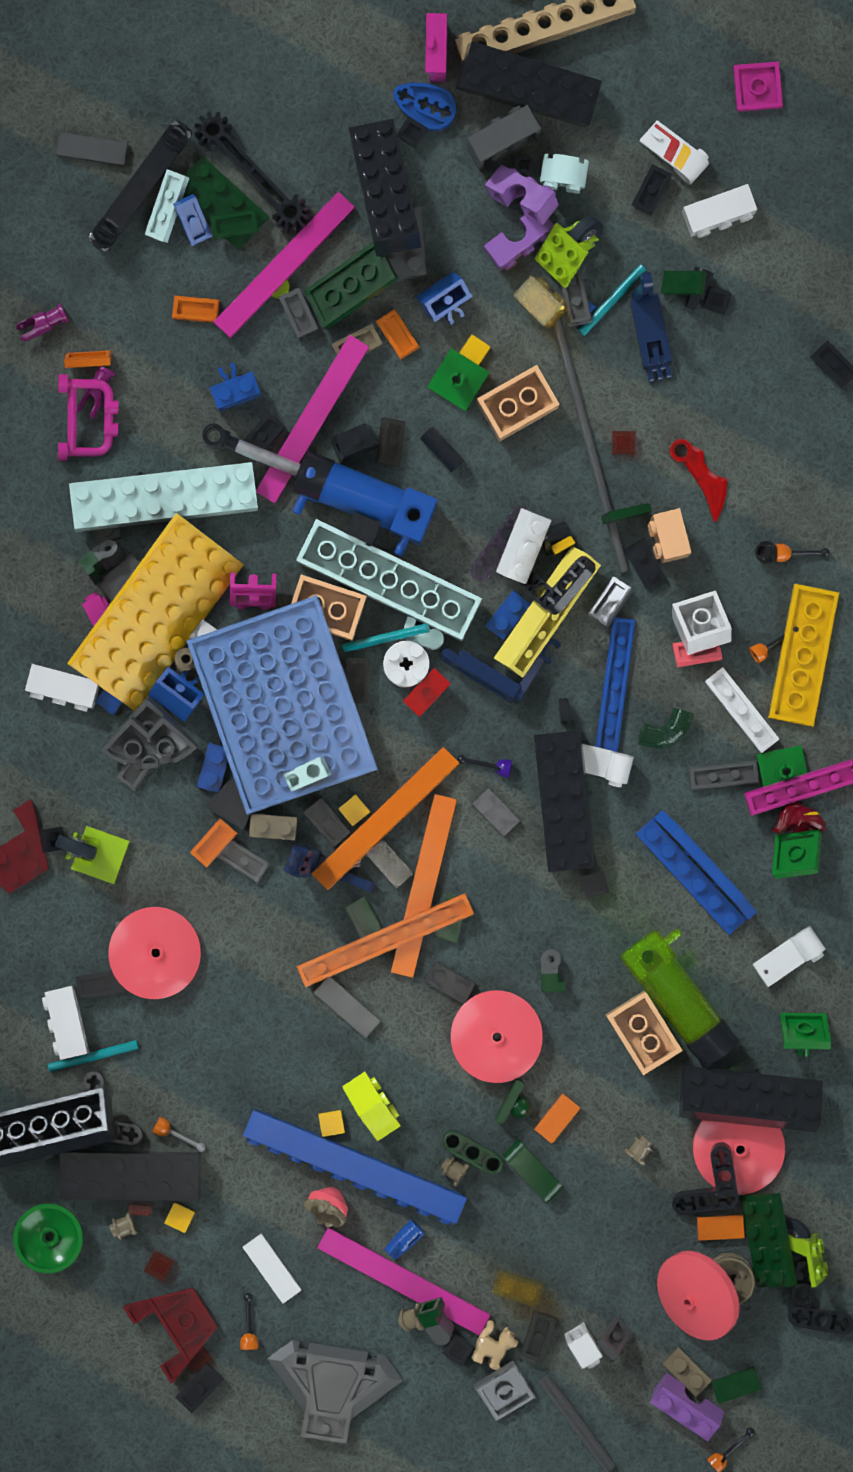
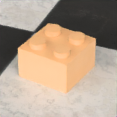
[647,508,691,564]

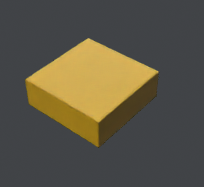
[459,334,491,365]
[551,536,575,556]
[339,794,370,826]
[318,1110,345,1137]
[164,1202,195,1233]

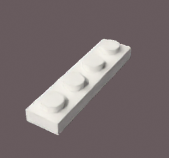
[704,667,779,753]

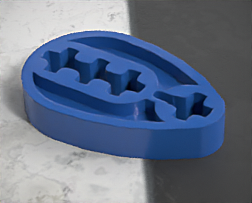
[393,83,456,131]

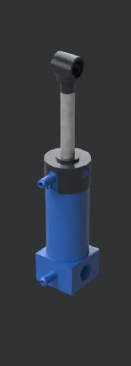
[202,423,437,556]

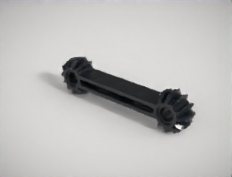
[194,112,310,233]
[89,120,192,252]

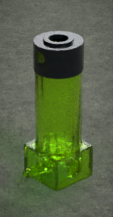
[618,928,739,1068]

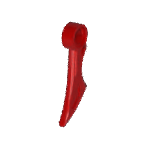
[669,439,727,522]

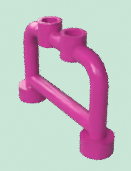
[58,374,118,461]

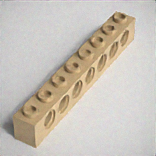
[455,0,636,65]

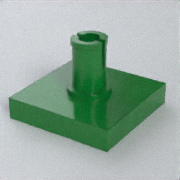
[427,348,490,411]
[756,745,807,787]
[772,830,822,879]
[780,1013,831,1057]

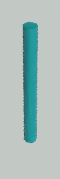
[578,264,646,336]
[342,623,430,652]
[47,1040,139,1073]

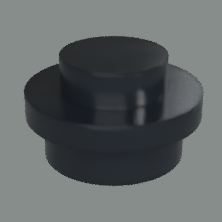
[755,541,777,564]

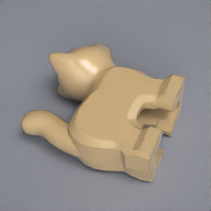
[472,1320,518,1370]

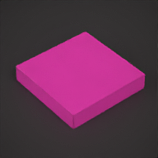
[733,62,783,112]

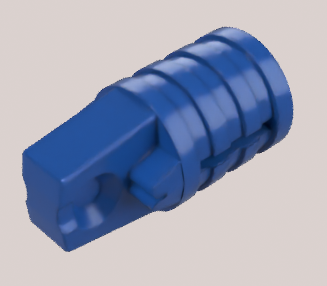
[385,1219,426,1260]

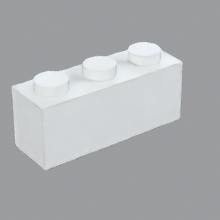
[682,184,757,238]
[496,508,551,584]
[25,664,100,712]
[42,985,89,1060]
[565,1322,602,1369]

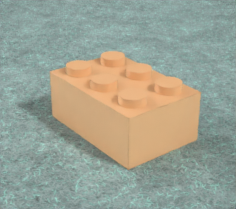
[477,365,560,442]
[291,575,367,641]
[605,991,682,1075]

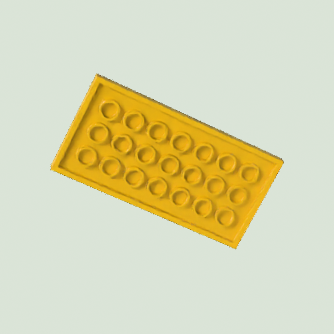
[67,513,244,711]

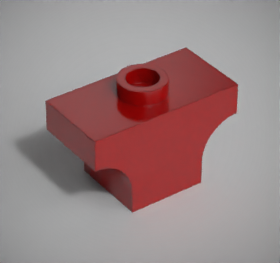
[403,668,451,717]

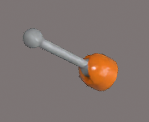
[152,1116,205,1152]

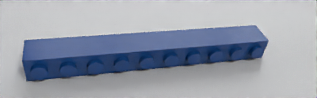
[243,1108,467,1225]

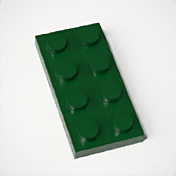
[182,156,269,251]
[304,242,399,329]
[740,1193,797,1287]

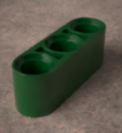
[442,1129,503,1175]
[502,1139,564,1204]

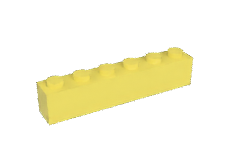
[494,546,601,678]

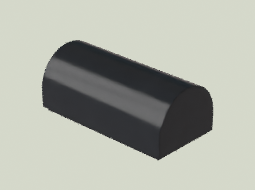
[420,427,464,472]

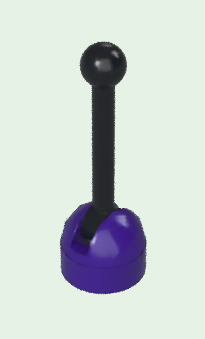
[457,755,512,778]

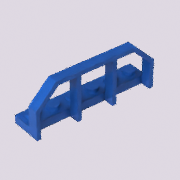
[636,810,757,935]

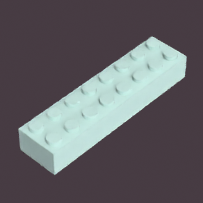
[69,462,258,532]
[296,519,482,642]

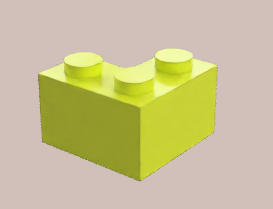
[342,1072,400,1141]

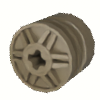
[712,1252,755,1305]

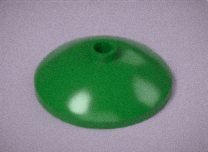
[13,1203,83,1273]

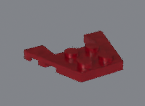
[0,799,49,893]
[123,1287,218,1383]

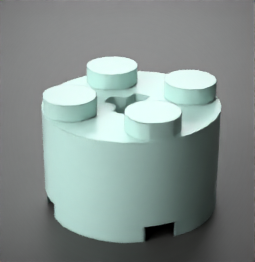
[540,154,589,194]

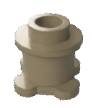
[175,648,196,672]
[624,1136,654,1166]
[440,1156,470,1187]
[109,1212,138,1240]
[398,1303,424,1332]

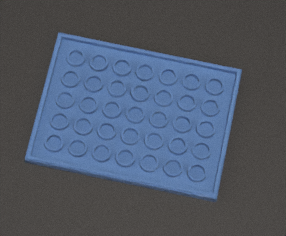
[187,595,378,815]

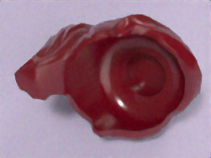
[772,801,826,835]

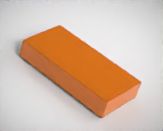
[172,296,220,323]
[376,309,419,360]
[64,350,112,368]
[190,818,237,868]
[534,1093,581,1144]
[697,1214,745,1241]

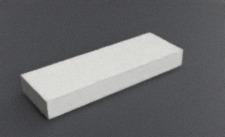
[243,1233,302,1304]

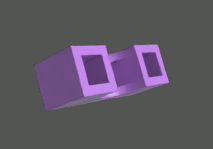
[485,165,559,225]
[483,215,554,271]
[650,1373,724,1441]

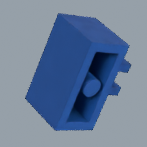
[416,272,472,325]
[210,363,261,412]
[148,667,205,722]

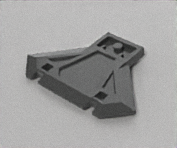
[267,1340,403,1444]

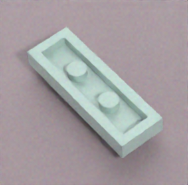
[145,169,189,243]

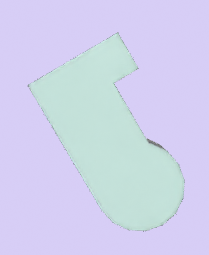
[400,617,444,650]
[284,756,332,791]

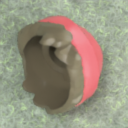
[304,1187,348,1228]

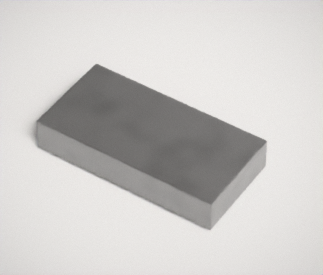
[588,577,633,627]
[472,788,520,837]

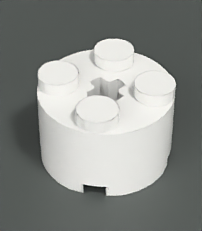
[383,641,429,688]

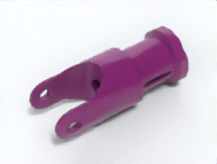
[16,303,69,342]
[77,366,116,419]

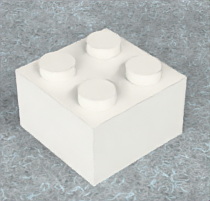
[672,591,732,655]

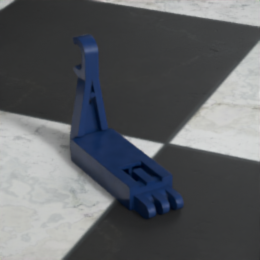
[629,272,672,383]
[440,639,561,704]
[283,845,376,892]

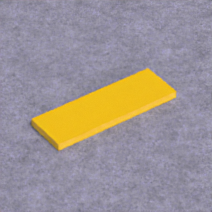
[768,584,839,727]

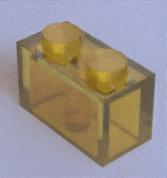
[513,275,568,329]
[491,1268,543,1307]

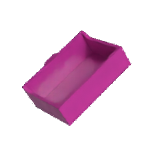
[425,13,447,83]

